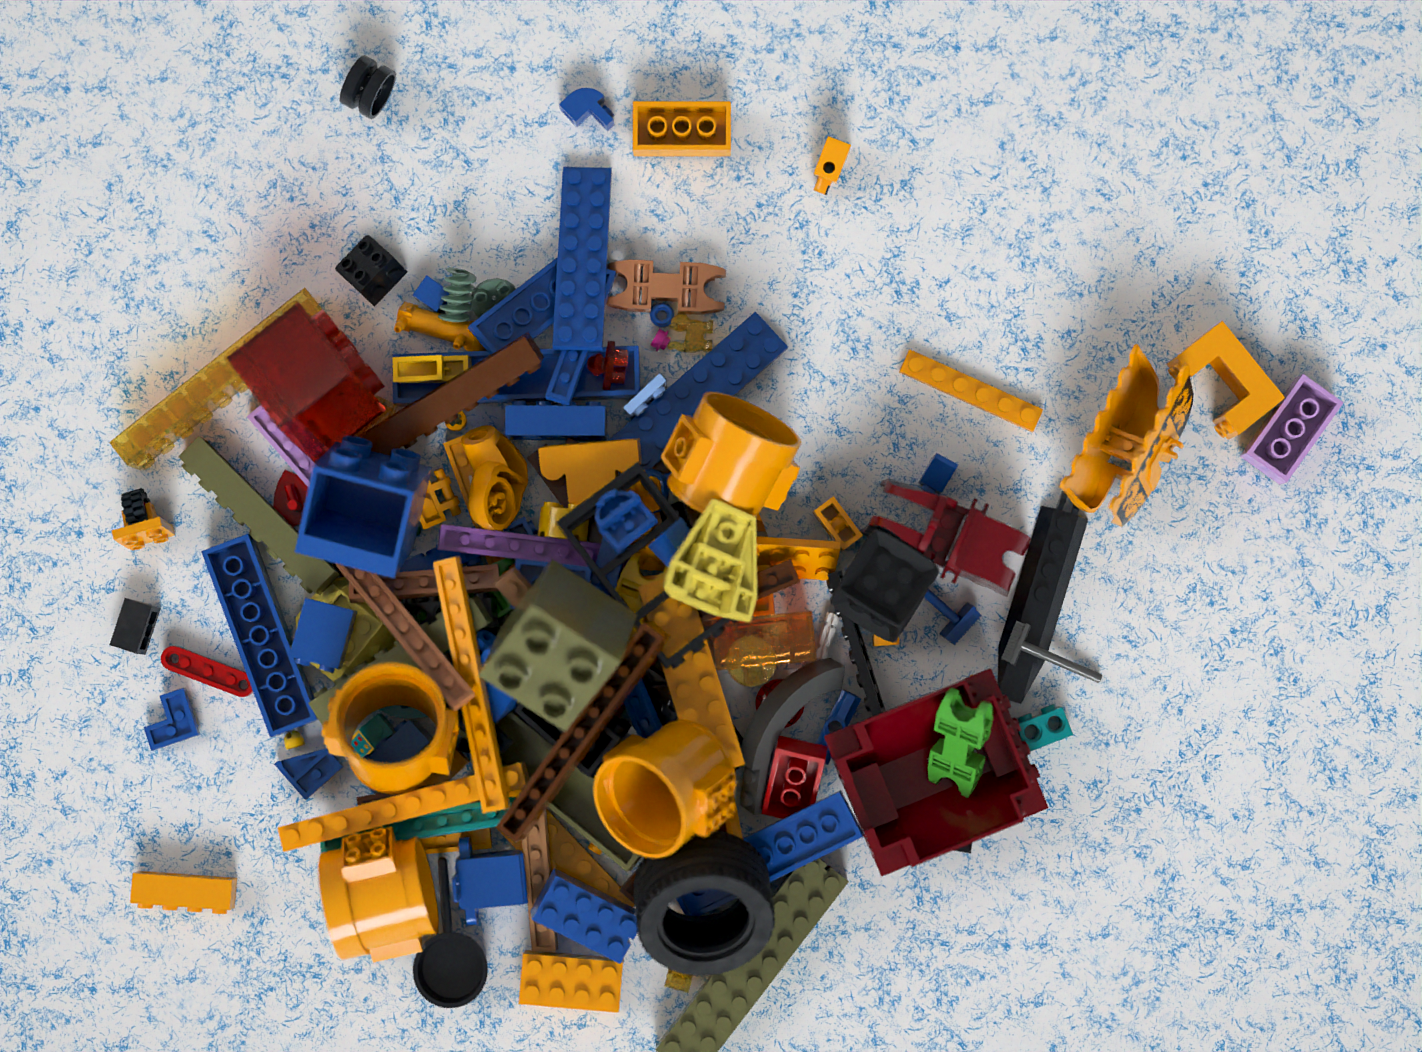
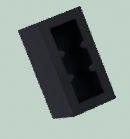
[109,598,161,655]

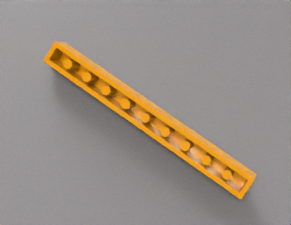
[277,762,530,852]

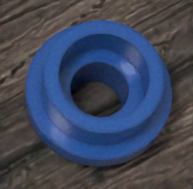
[650,303,674,328]

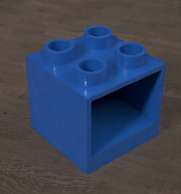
[295,436,432,578]

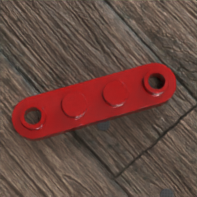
[161,646,253,697]

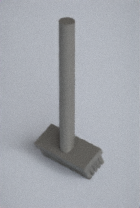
[1001,621,1102,683]

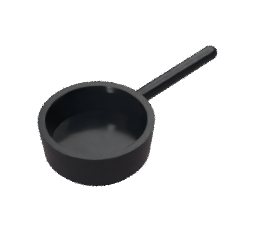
[413,857,488,1008]

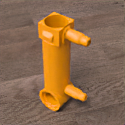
[394,301,487,351]

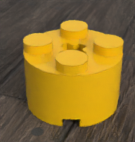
[537,502,589,542]

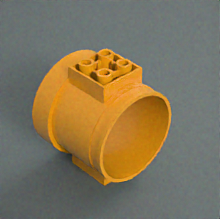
[660,392,801,519]
[322,663,460,794]
[594,720,736,858]
[318,827,439,963]

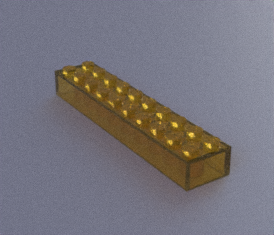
[109,288,331,470]

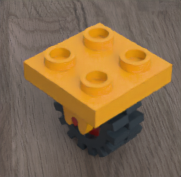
[111,488,175,550]

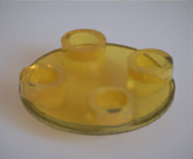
[726,636,777,687]

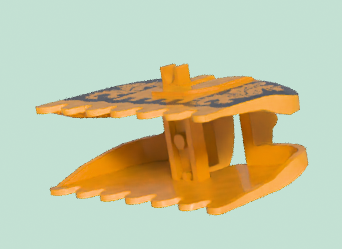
[1059,344,1194,527]

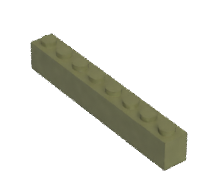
[178,436,341,595]
[308,595,494,726]

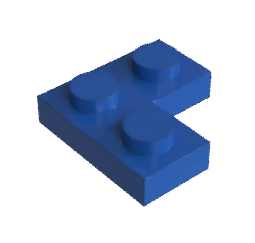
[144,688,200,751]

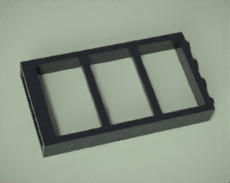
[556,462,739,670]

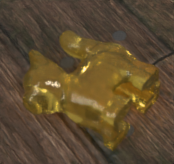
[667,312,713,353]

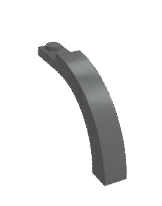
[740,658,845,815]

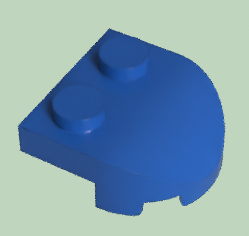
[595,489,657,553]

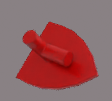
[273,470,308,526]

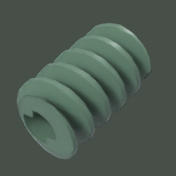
[438,267,477,322]

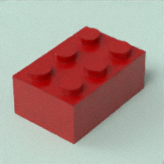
[761,736,828,819]

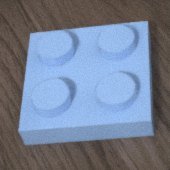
[623,374,667,420]

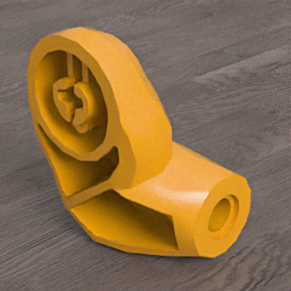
[461,425,528,531]

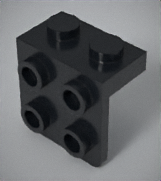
[335,235,408,307]

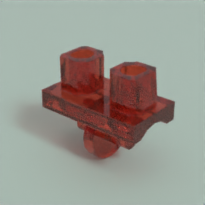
[587,341,628,390]

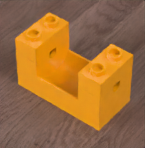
[1166,321,1285,440]

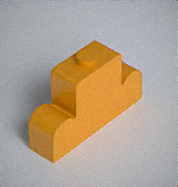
[538,438,642,505]

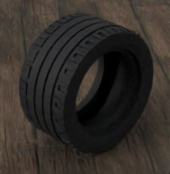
[634,830,775,976]

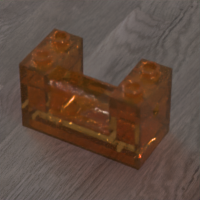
[711,611,817,671]

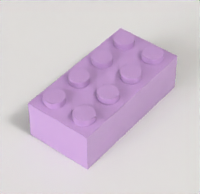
[1240,374,1344,485]

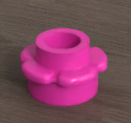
[650,328,671,352]

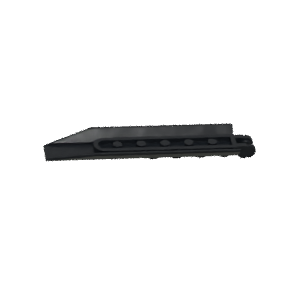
[997,491,1088,704]

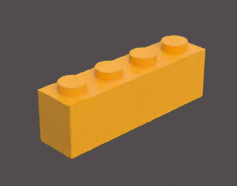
[130,871,237,914]

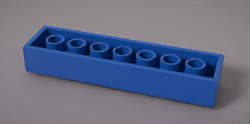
[201,534,318,737]

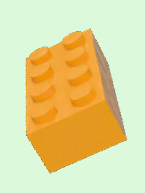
[633,101,731,157]
[518,950,624,1013]

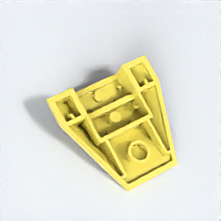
[663,499,757,622]

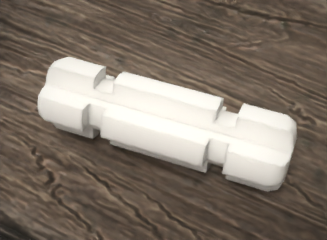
[813,612,840,660]

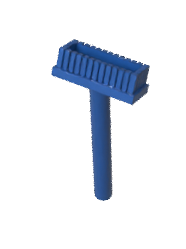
[924,589,982,645]

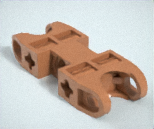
[606,259,726,315]

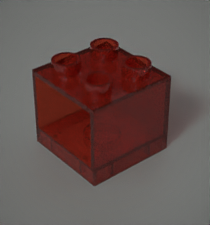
[227,302,387,463]

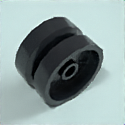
[339,55,396,119]

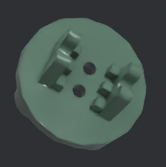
[471,278,516,317]

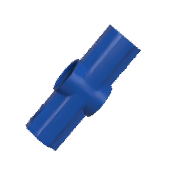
[815,689,861,765]

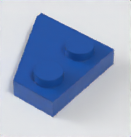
[274,748,344,800]

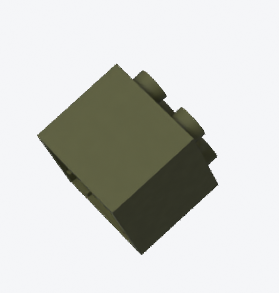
[478,559,637,732]

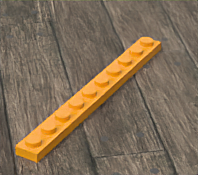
[433,557,510,813]

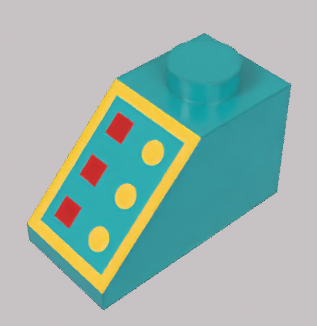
[351,714,396,757]

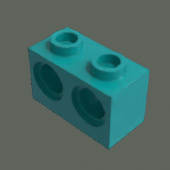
[1017,704,1073,752]

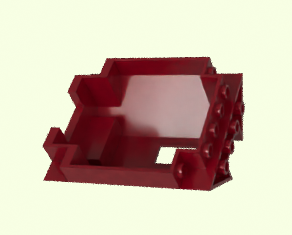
[824,668,1049,877]

